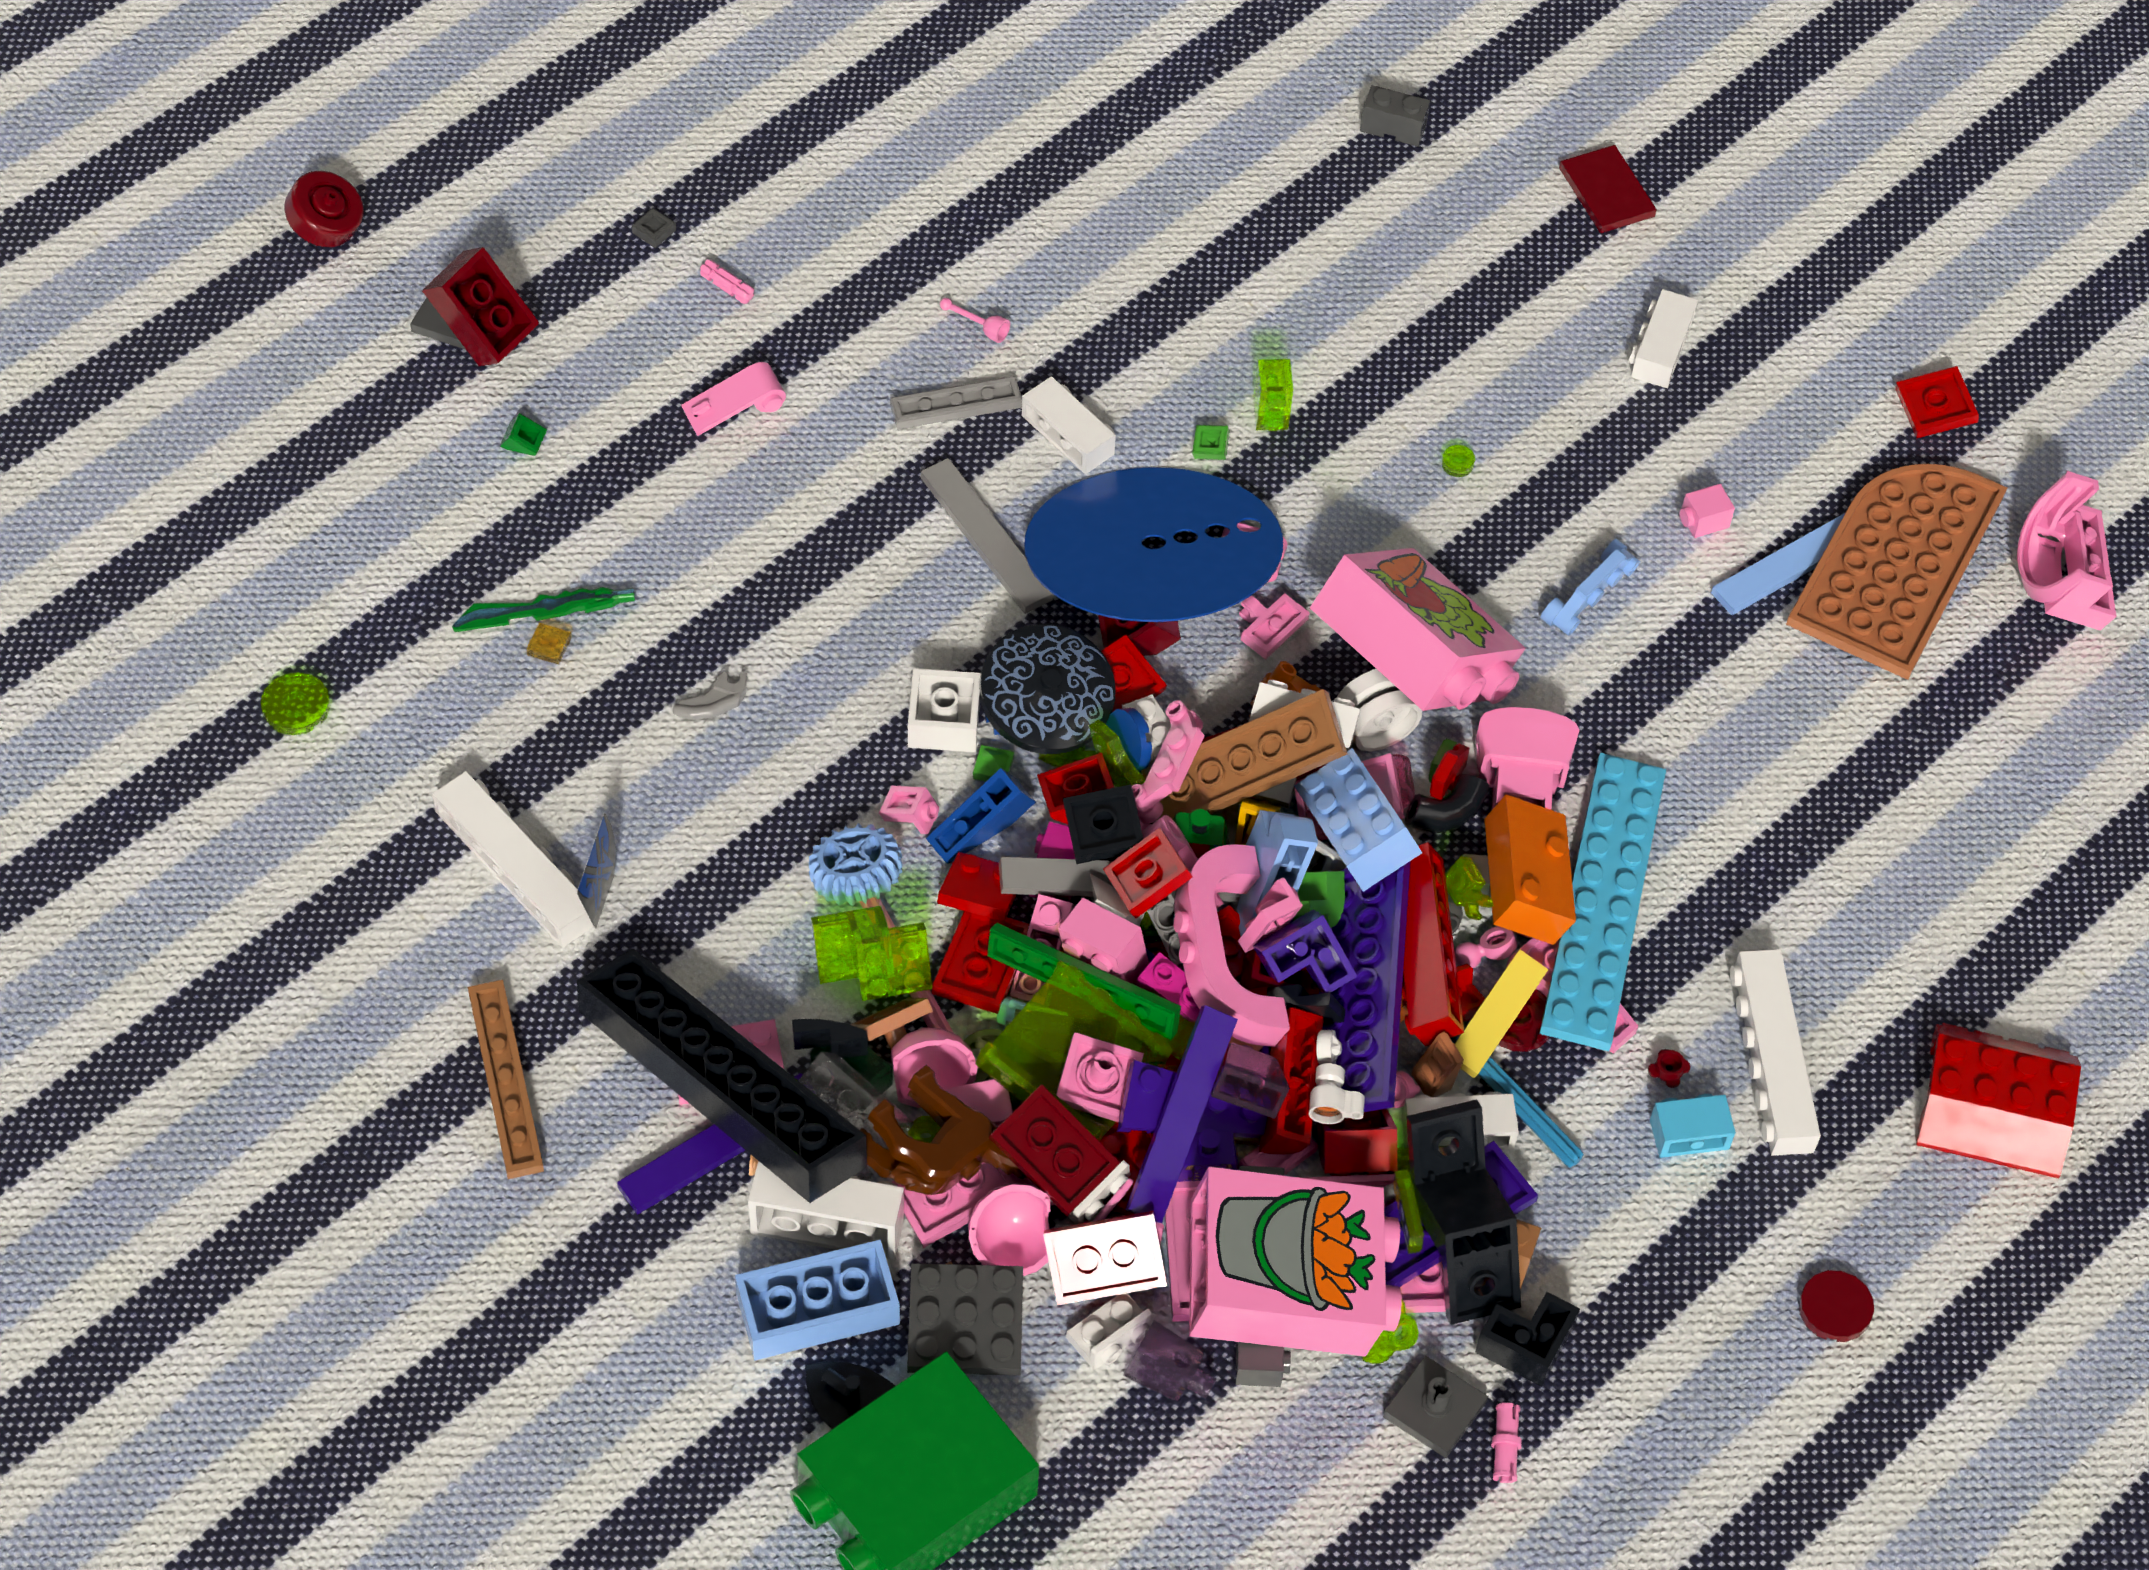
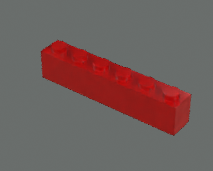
[1402,842,1464,1046]

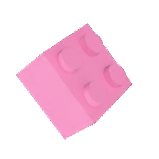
[1058,898,1149,984]

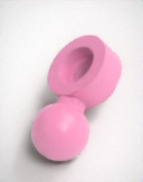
[1454,926,1517,968]

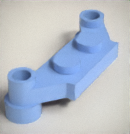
[1540,538,1640,636]

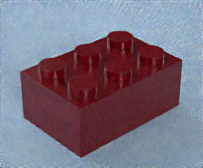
[422,247,539,366]

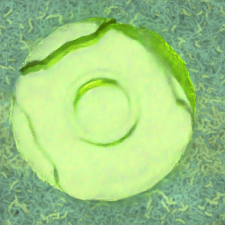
[261,672,331,735]

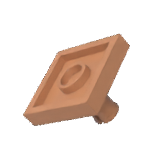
[850,997,933,1050]

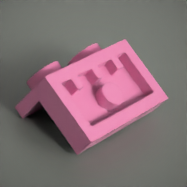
[1238,877,1303,953]

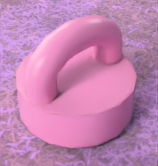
[1393,1071,1421,1108]

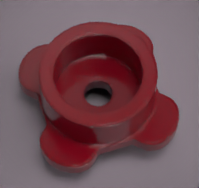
[1648,1049,1690,1088]

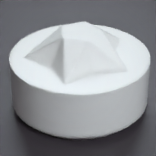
[1316,1030,1342,1065]

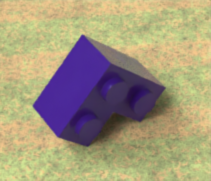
[1253,909,1358,993]

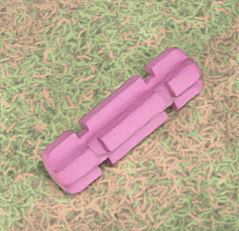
[700,259,754,304]

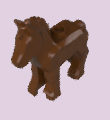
[860,1065,1028,1195]

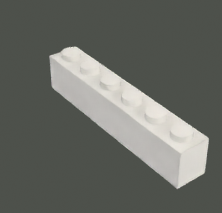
[432,771,594,948]
[1730,949,1821,1156]

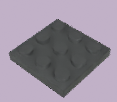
[907,1263,1023,1375]

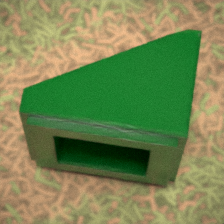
[500,413,547,456]

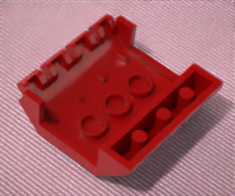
[1916,1023,2081,1179]

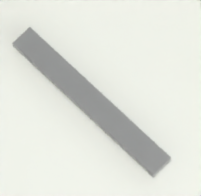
[999,857,1241,902]

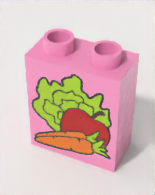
[1310,548,1526,711]

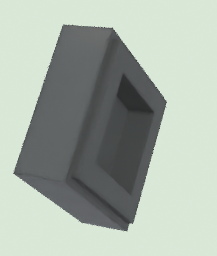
[632,208,676,248]

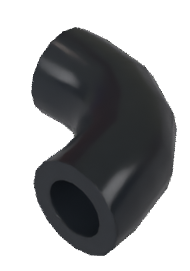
[1405,774,1489,833]

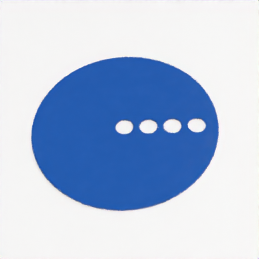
[1024,467,1283,622]

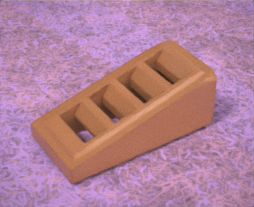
[1411,1031,1464,1097]

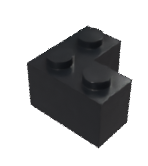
[1475,1292,1580,1387]

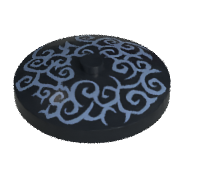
[979,624,1116,754]

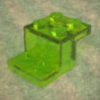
[811,906,932,1001]

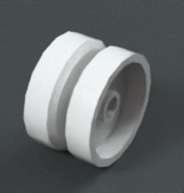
[1337,669,1422,752]

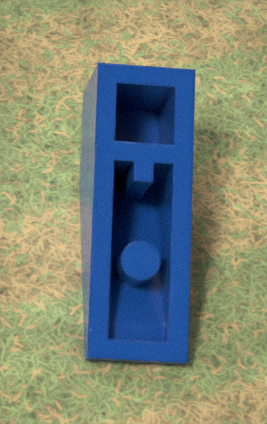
[926,768,1036,864]

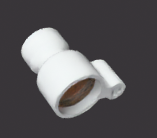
[1308,1063,1365,1124]

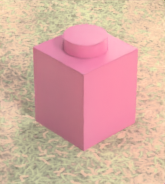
[1680,483,1735,538]

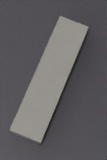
[890,376,1022,430]

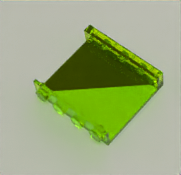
[975,960,1173,1142]

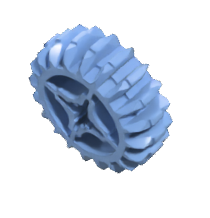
[809,823,903,906]

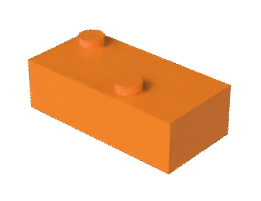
[1485,794,1576,945]

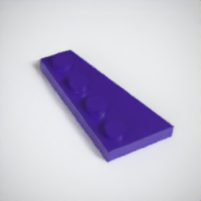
[1117,1060,1270,1138]

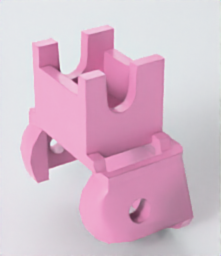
[1475,707,1579,810]

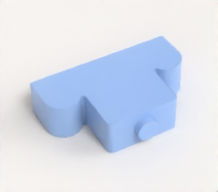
[1237,810,1318,936]

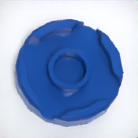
[1105,708,1152,776]

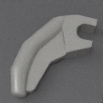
[673,672,747,720]

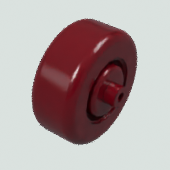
[284,171,364,247]

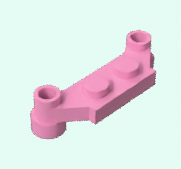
[1132,700,1205,824]

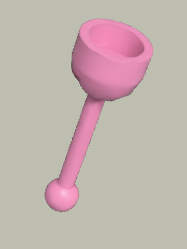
[940,298,1010,343]

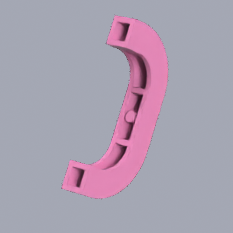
[1174,844,1290,1047]

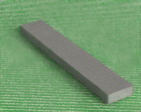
[921,458,1053,614]

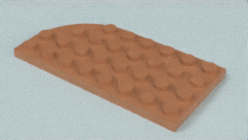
[1786,464,2008,680]

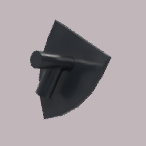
[805,1361,896,1429]

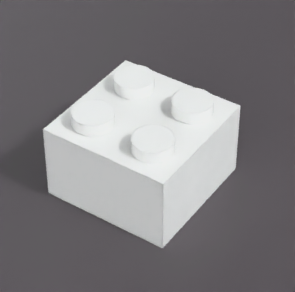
[908,668,981,752]

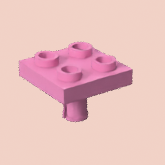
[1055,1032,1144,1122]

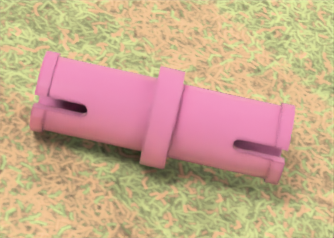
[1491,1403,1522,1483]

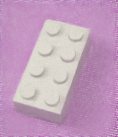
[748,1162,904,1260]

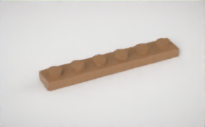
[468,980,544,1179]

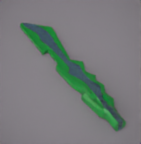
[452,587,635,632]

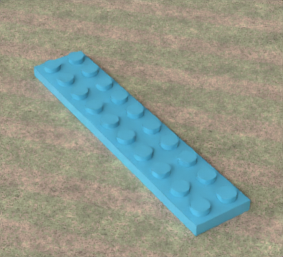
[1539,753,1666,1051]

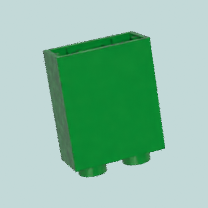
[790,1351,1039,1570]

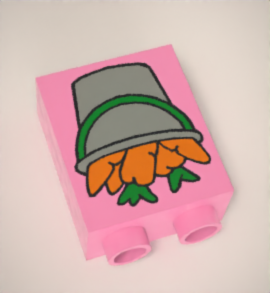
[1189,1167,1402,1356]

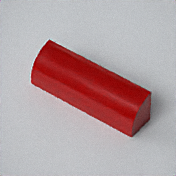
[1259,1007,1323,1155]

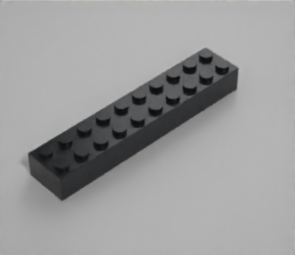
[576,948,867,1203]

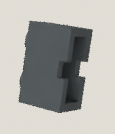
[1360,85,1430,147]

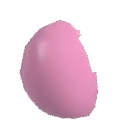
[891,1028,978,1108]
[968,1183,1051,1276]

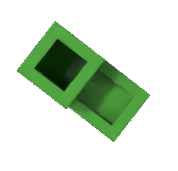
[1293,871,1345,928]

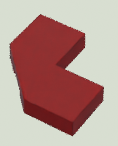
[1430,743,1470,800]

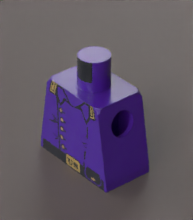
[1177,1129,1239,1182]

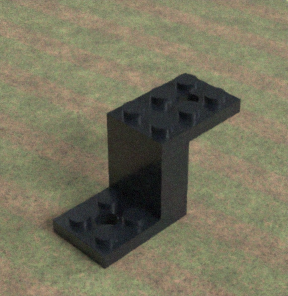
[1406,1099,1521,1325]

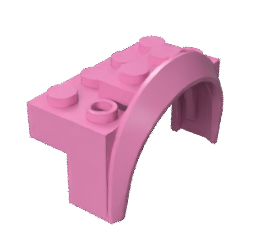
[2017,471,2116,631]

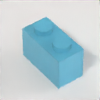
[1650,1094,1736,1158]

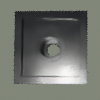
[1063,784,1143,864]

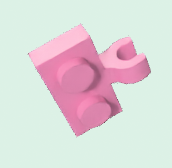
[1239,593,1310,660]

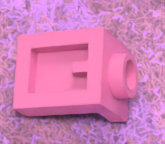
[879,786,939,834]

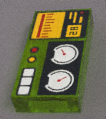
[1393,1169,1424,1254]

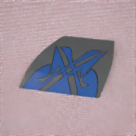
[576,813,616,929]

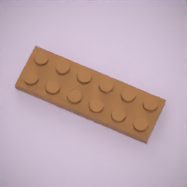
[1141,689,1348,821]

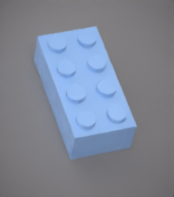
[1294,748,1422,892]
[735,1239,900,1361]

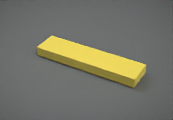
[1454,949,1548,1078]

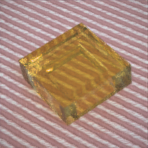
[526,623,572,665]

